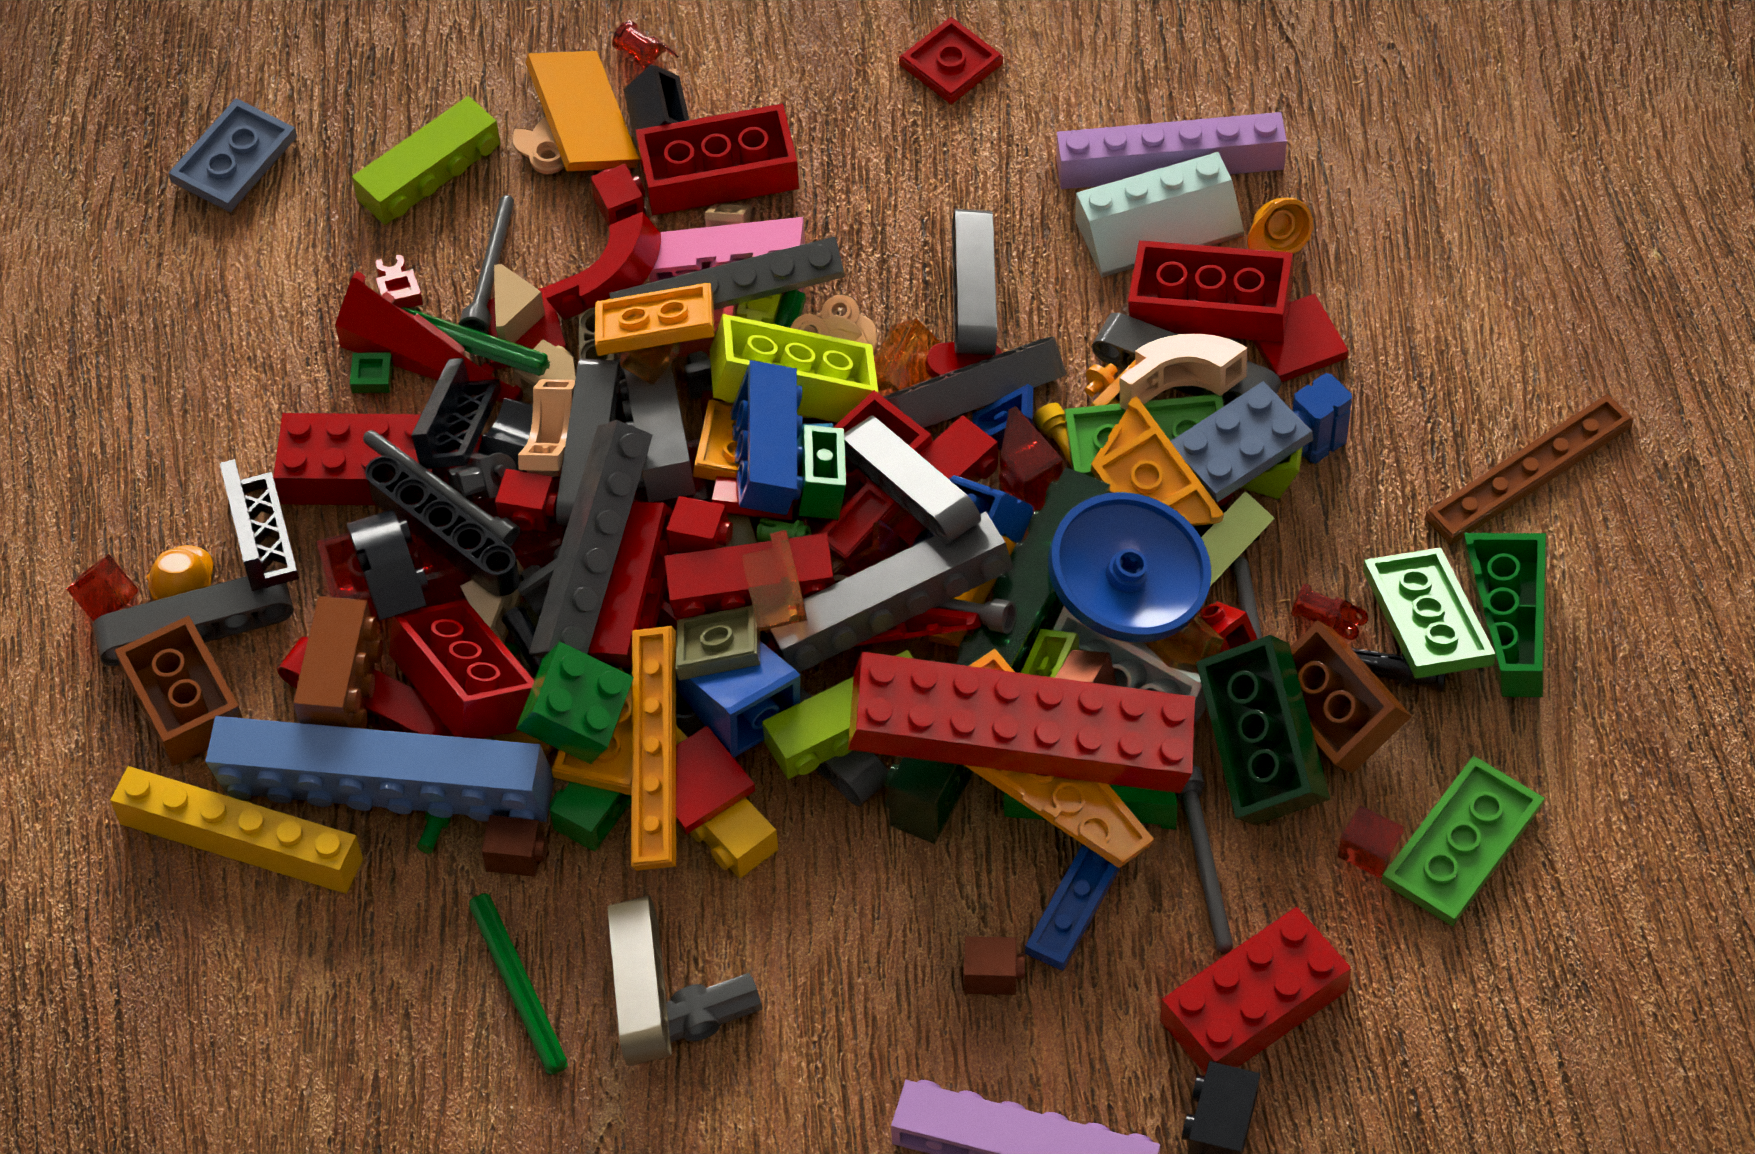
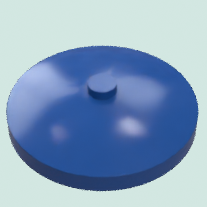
[1048,492,1211,643]

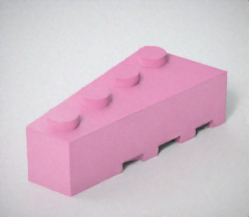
[649,217,805,296]

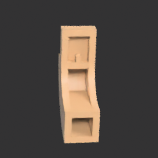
[1119,334,1247,410]
[518,379,575,476]

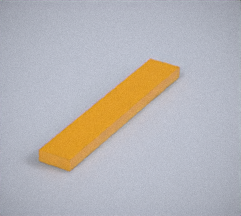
[631,626,676,871]

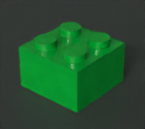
[516,641,634,764]

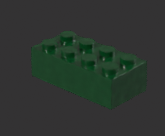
[1196,635,1330,826]

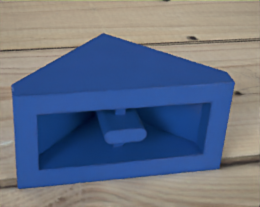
[972,384,1033,451]

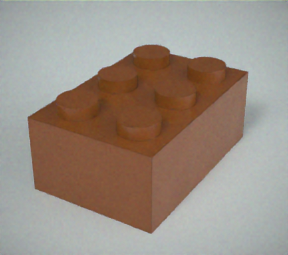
[293,596,383,729]
[115,615,243,766]
[1290,620,1412,774]

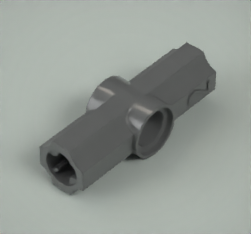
[667,973,763,1042]

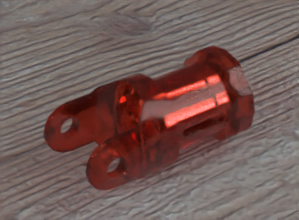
[612,20,678,69]
[1291,583,1369,640]

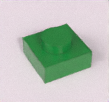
[350,352,393,393]

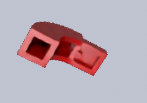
[545,211,661,320]

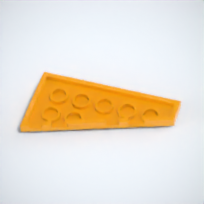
[964,649,1154,868]

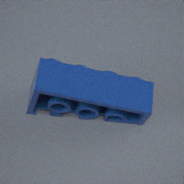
[730,360,803,515]

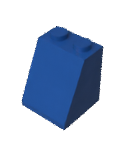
[676,641,800,758]

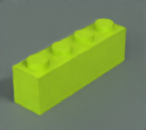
[352,95,501,225]
[762,650,914,779]

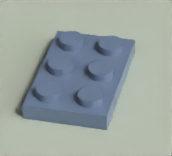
[168,98,297,212]
[1171,381,1313,503]

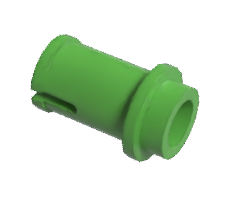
[756,517,811,542]

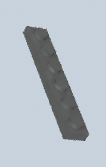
[609,236,845,310]

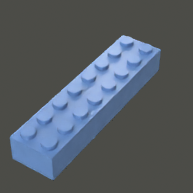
[205,716,554,822]

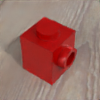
[591,164,645,227]
[495,469,558,532]
[666,496,733,553]
[1188,601,1258,658]

